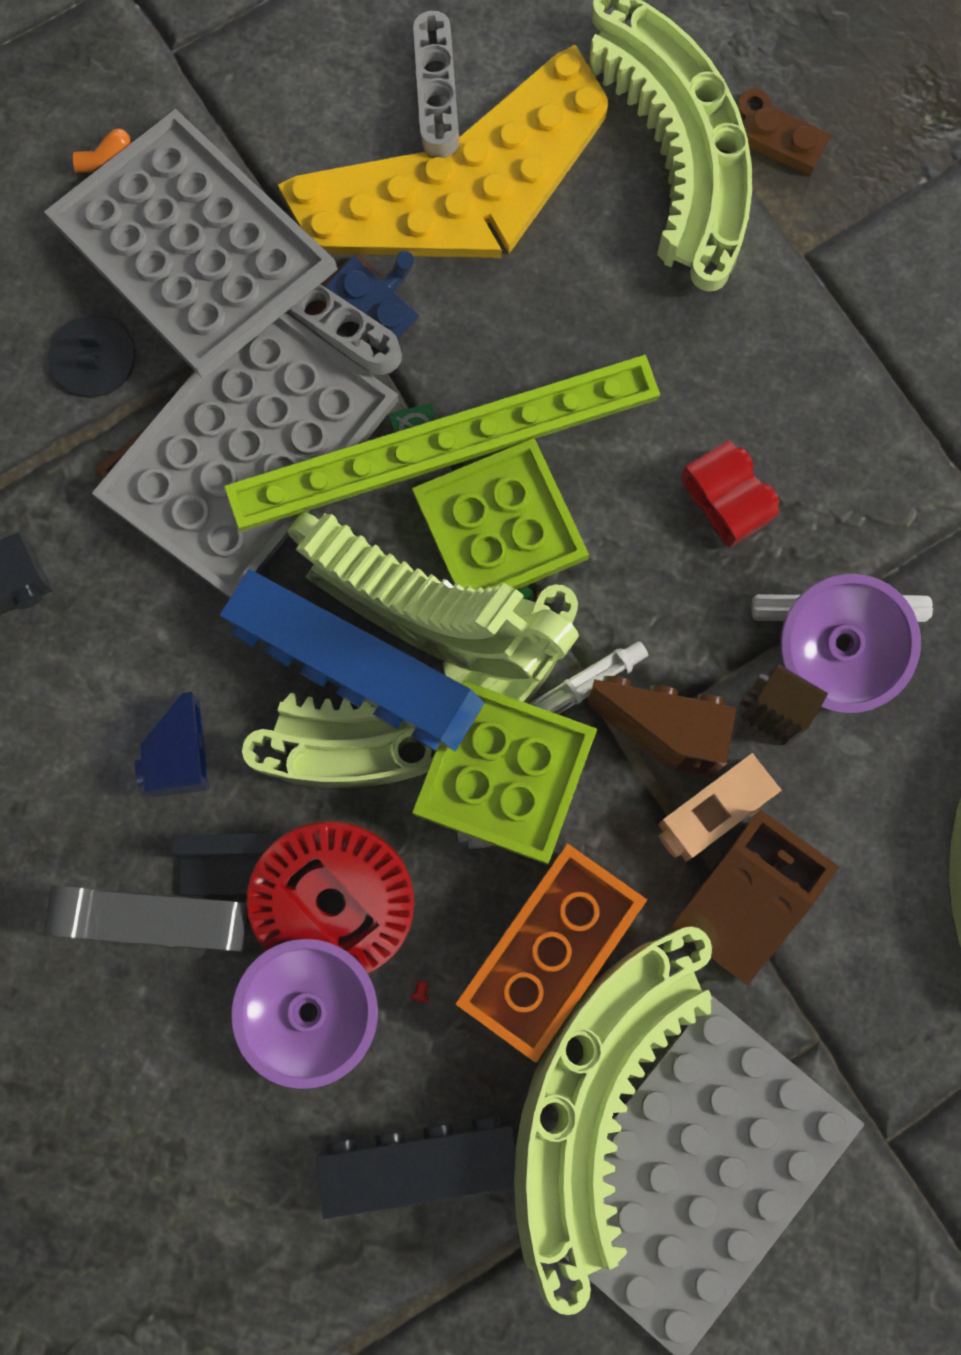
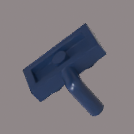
[326,251,419,349]

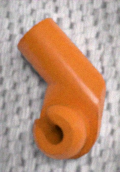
[73,129,131,174]

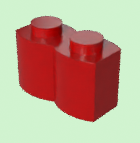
[680,440,780,549]

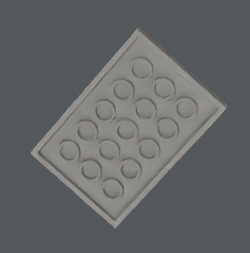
[44,109,338,379]
[92,312,399,599]
[564,996,865,1355]

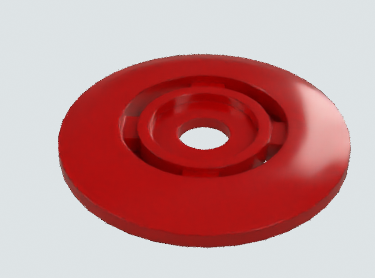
[247,821,414,973]

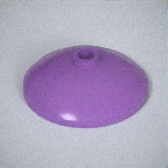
[780,574,921,713]
[232,939,378,1089]

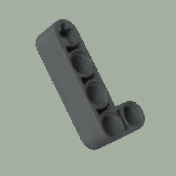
[45,886,247,952]

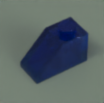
[135,692,209,797]

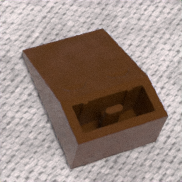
[586,676,736,777]
[670,809,839,986]

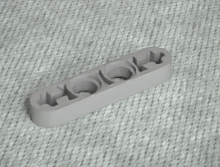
[413,11,460,158]
[286,284,402,375]

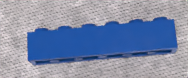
[220,569,484,752]

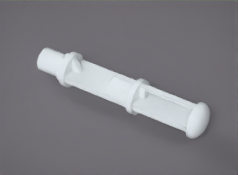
[529,641,648,715]

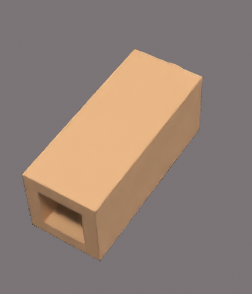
[658,753,782,862]

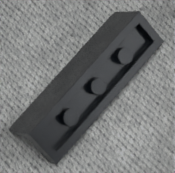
[172,833,340,896]

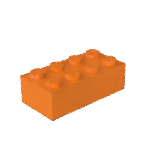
[456,843,647,1063]

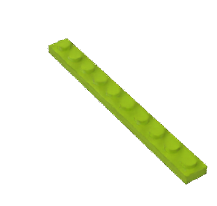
[224,355,660,533]

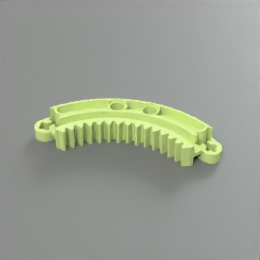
[589,0,752,291]
[287,512,579,683]
[242,584,578,788]
[514,927,712,1315]

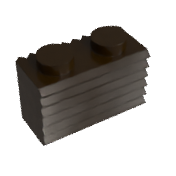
[739,664,828,746]

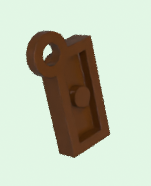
[737,89,832,177]

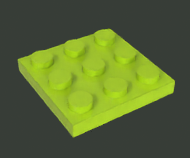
[412,438,589,590]
[412,680,597,865]

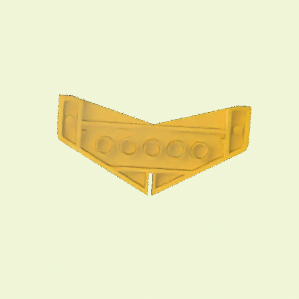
[278,45,608,258]

